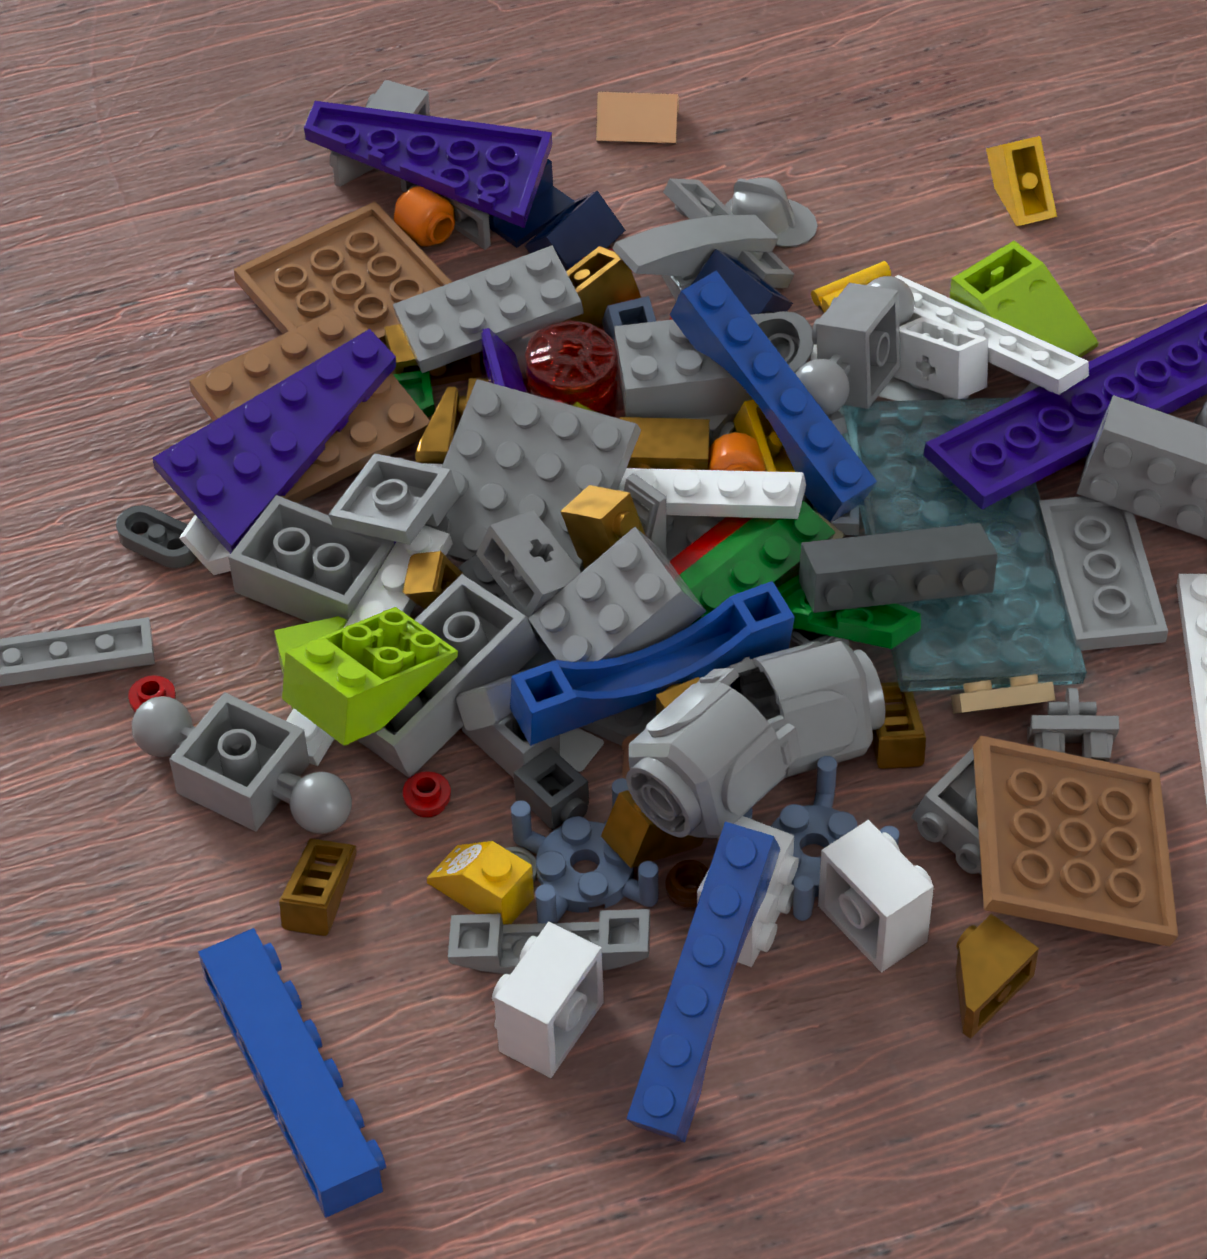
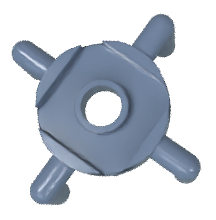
[743,756,899,921]
[511,778,659,923]

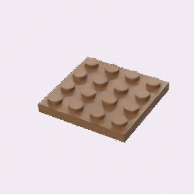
[234,201,452,345]
[189,307,430,503]
[973,735,1178,947]

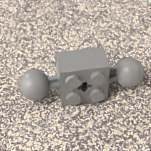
[796,276,915,415]
[132,692,352,834]

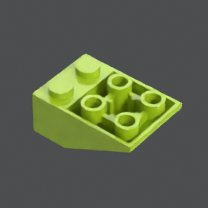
[950,240,1099,383]
[282,607,458,746]

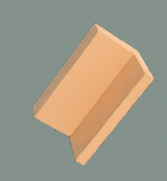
[596,92,679,143]

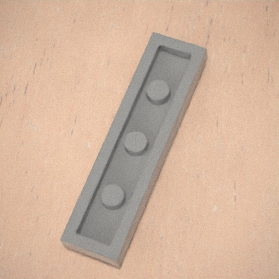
[663,178,794,288]
[0,617,155,687]

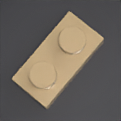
[951,674,1055,714]

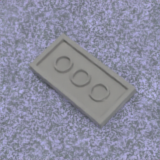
[393,245,584,373]
[1037,496,1168,651]

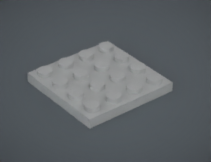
[425,379,641,572]

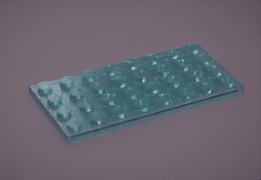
[840,397,1087,692]

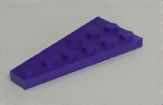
[304,101,552,228]
[153,329,396,554]

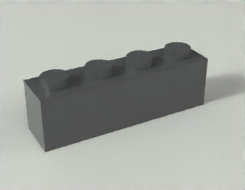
[799,523,998,613]

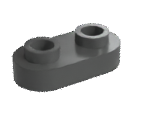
[116,505,197,568]

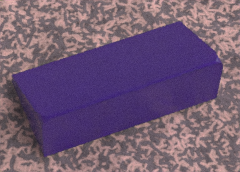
[481,328,527,393]

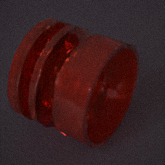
[525,321,618,417]

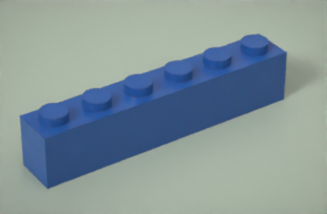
[198,928,386,1218]

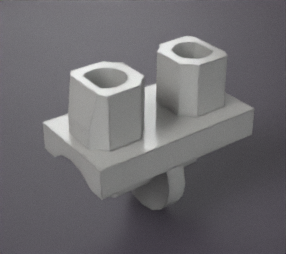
[1027,688,1119,762]

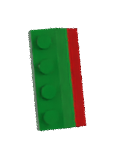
[670,500,836,628]

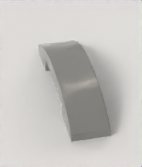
[448,909,651,975]

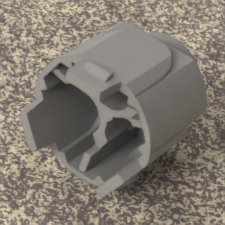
[727,641,885,778]
[626,668,801,839]

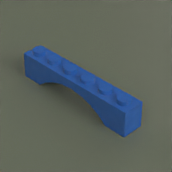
[670,270,877,523]
[510,581,795,746]
[626,821,781,1143]

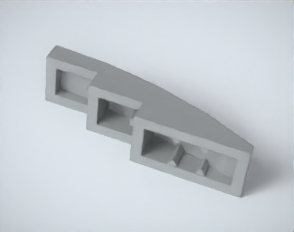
[612,215,779,277]

